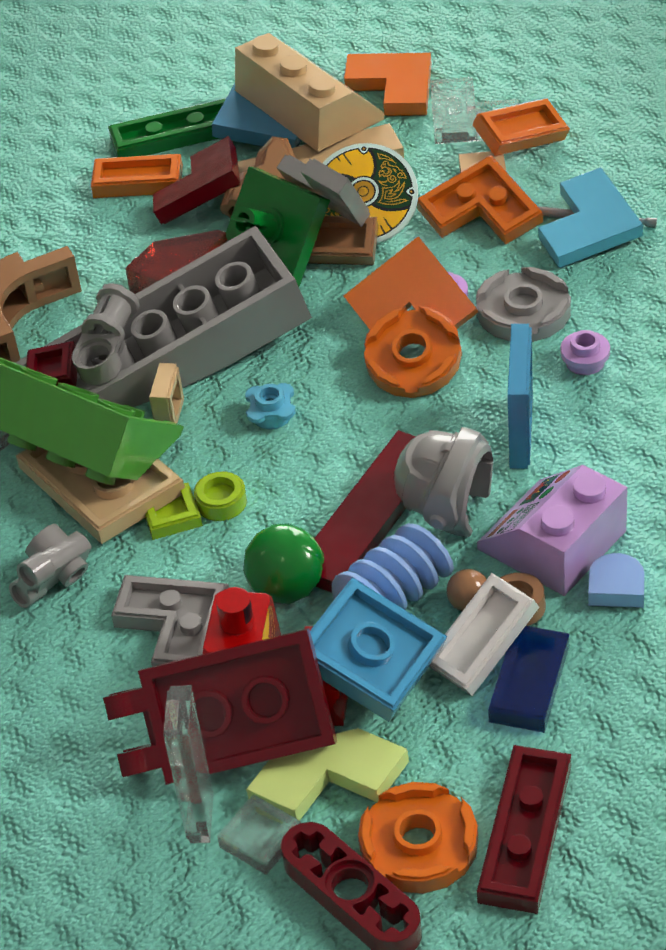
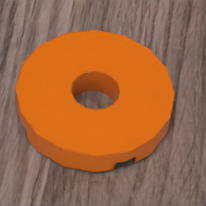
[364,306,462,398]
[358,782,478,894]

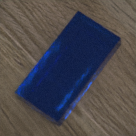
[488,626,569,733]

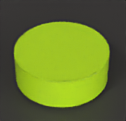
[194,471,247,521]

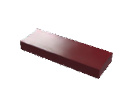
[477,745,571,914]

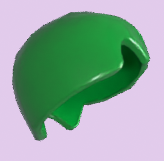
[243,523,325,605]

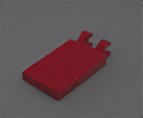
[103,628,337,785]

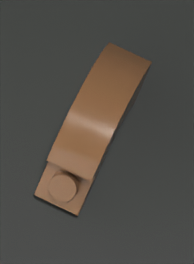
[0,246,82,363]

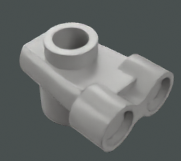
[9,524,92,608]

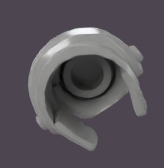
[394,427,493,538]

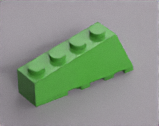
[0,358,184,485]

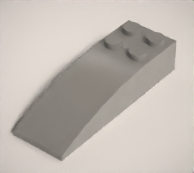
[15,226,312,407]

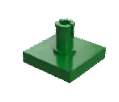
[222,166,330,287]

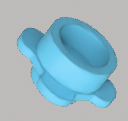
[245,383,296,429]

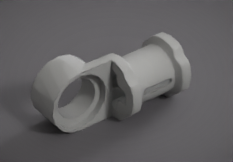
[72,283,140,385]

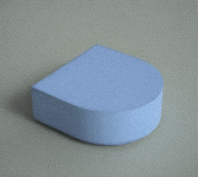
[588,553,644,608]

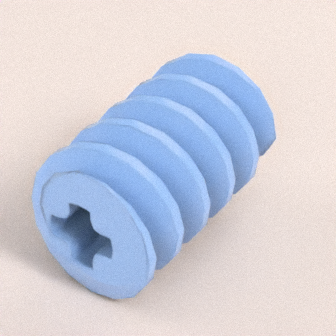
[332,523,454,610]

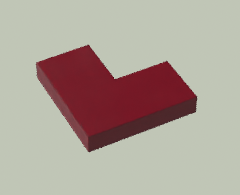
[153,136,240,225]

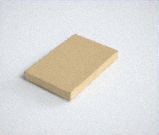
[16,446,185,544]

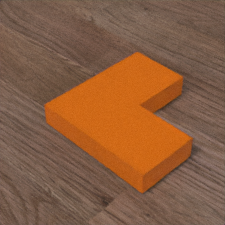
[344,53,432,116]
[417,155,543,245]
[343,236,478,329]

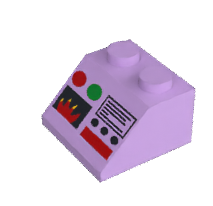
[477,465,628,596]

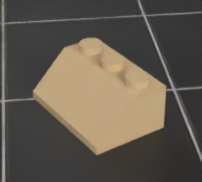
[235,33,384,152]

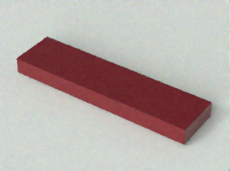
[314,430,416,593]

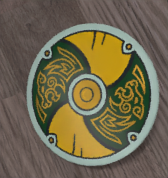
[323,143,418,244]

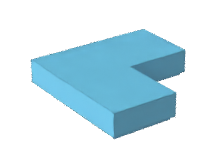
[538,167,643,268]

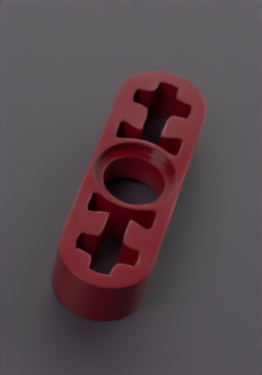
[281,822,422,950]

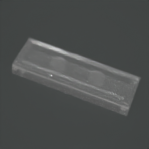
[163,685,213,843]

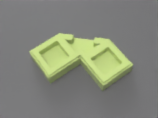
[246,728,409,824]

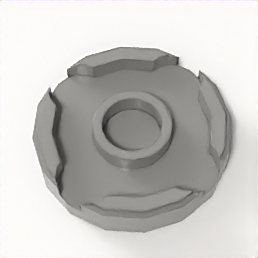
[476,267,571,342]

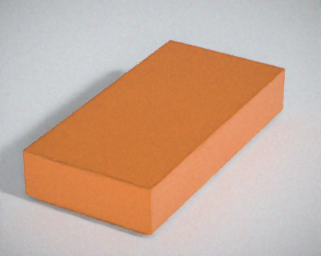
[472,98,570,156]
[91,154,183,198]

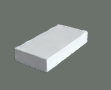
[429,573,539,696]

